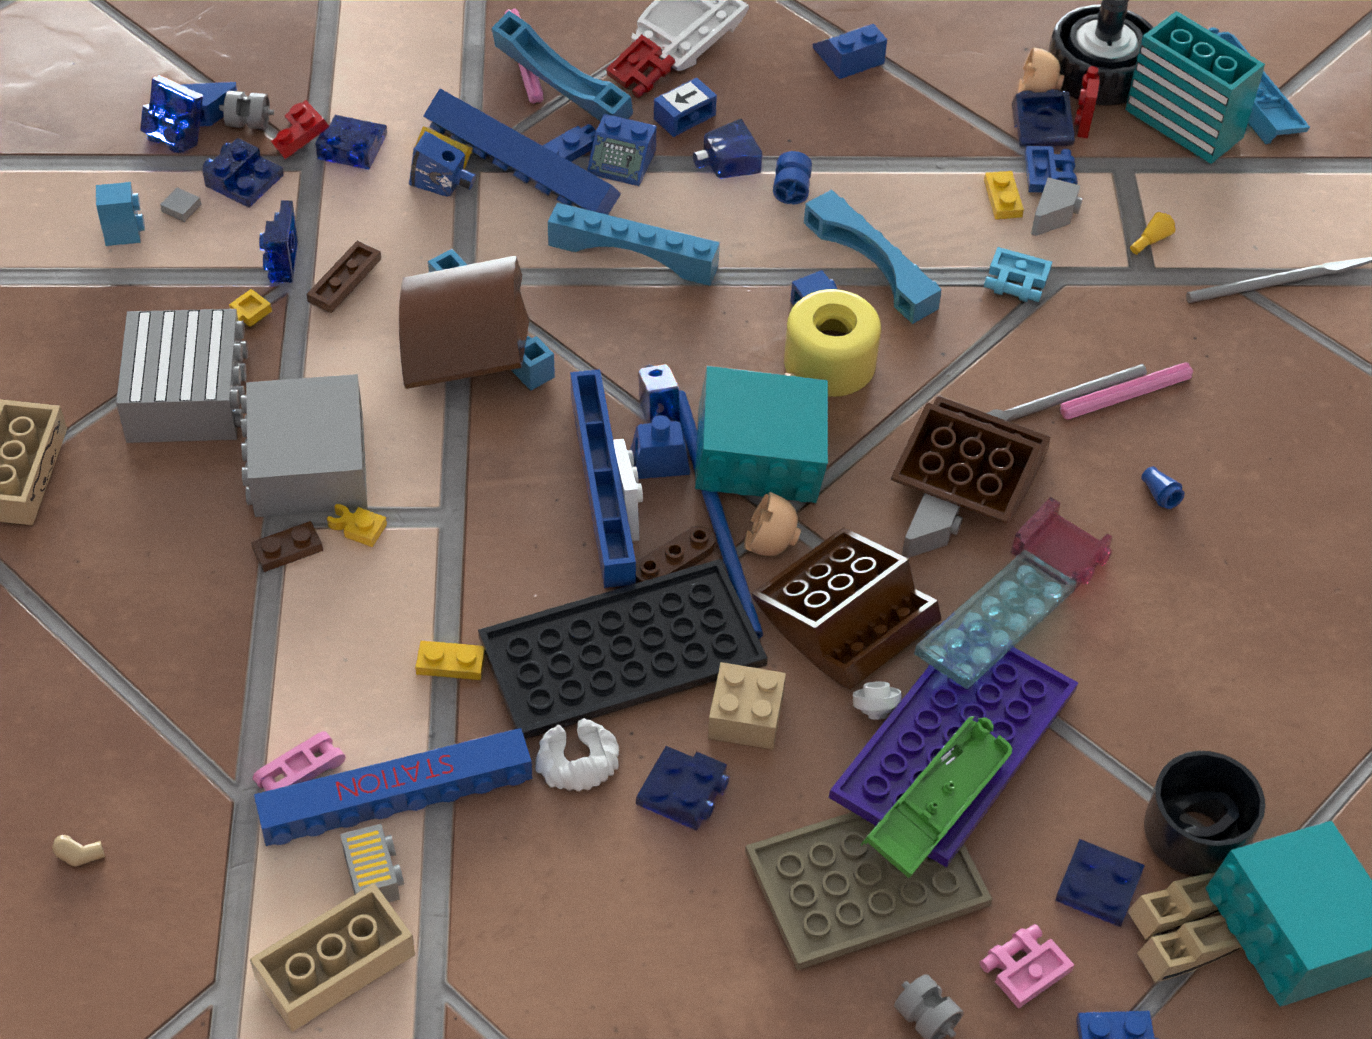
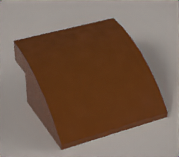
[399,256,529,389]
[891,395,1051,524]
[751,527,942,690]

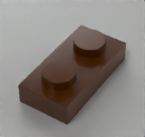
[251,521,323,572]

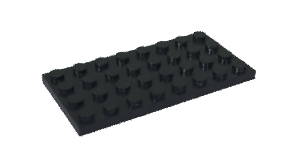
[478,559,768,739]

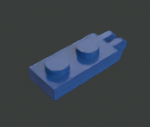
[543,124,596,162]

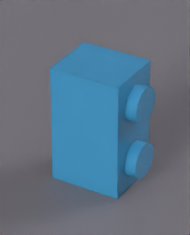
[96,182,145,246]

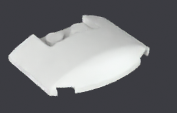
[631,0,749,71]

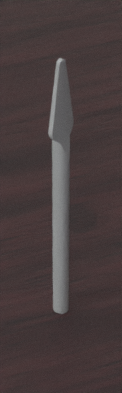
[1186,257,1372,303]
[987,364,1147,421]

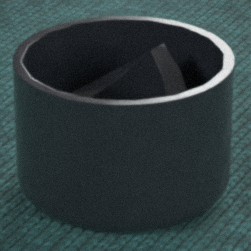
[1144,751,1265,877]

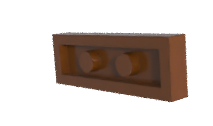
[306,241,381,313]

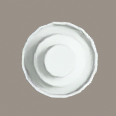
[853,681,902,720]

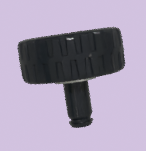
[1048,0,1154,106]

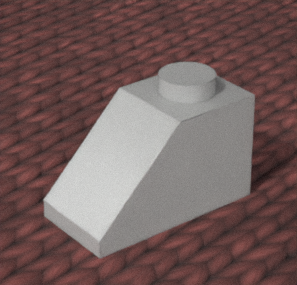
[1031,177,1083,236]
[902,493,963,558]

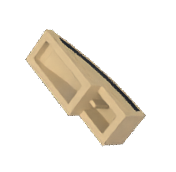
[1127,873,1220,940]
[1137,915,1243,983]

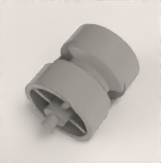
[219,91,275,130]
[894,974,964,1039]

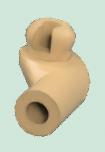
[52,835,105,866]

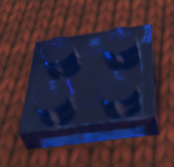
[1055,839,1145,927]

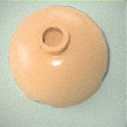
[1017,48,1064,103]
[744,492,801,556]

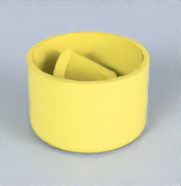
[784,289,881,397]

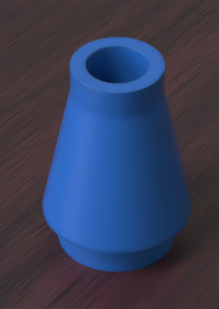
[1141,466,1185,509]

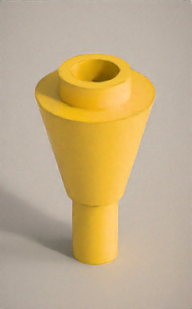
[1130,212,1176,255]

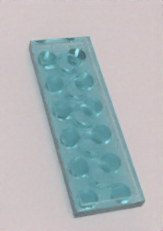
[914,550,1077,689]

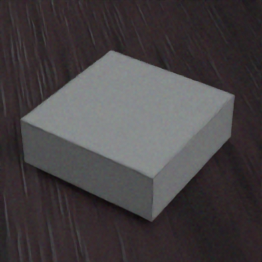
[160,187,201,222]

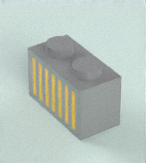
[340,824,404,902]

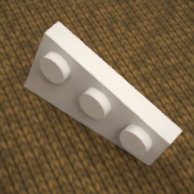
[613,439,643,541]

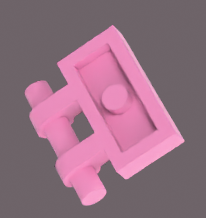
[979,924,1074,1009]

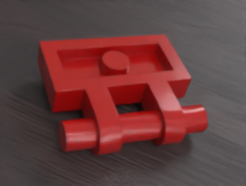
[606,34,676,98]
[1074,66,1100,139]

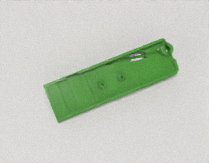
[860,716,1012,878]

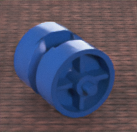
[773,151,812,205]

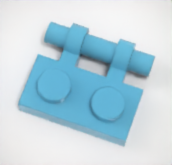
[984,247,1052,302]

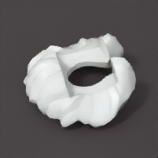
[535,718,619,792]

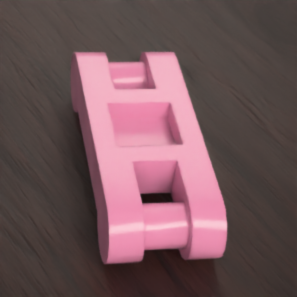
[253,731,346,791]

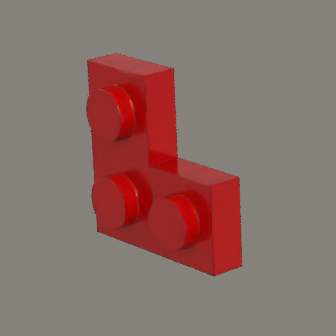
[271,100,329,159]

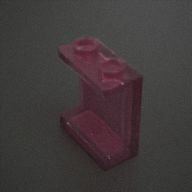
[1011,497,1112,592]

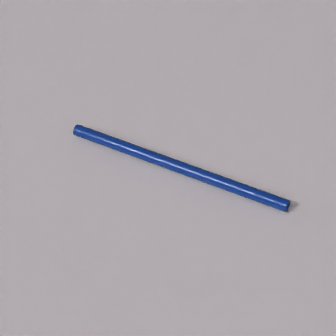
[671,390,763,639]

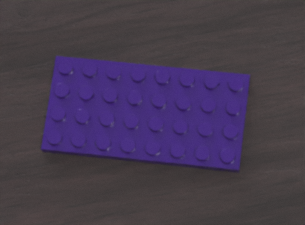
[829,620,1078,867]

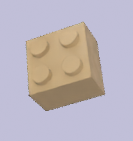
[708,662,786,750]

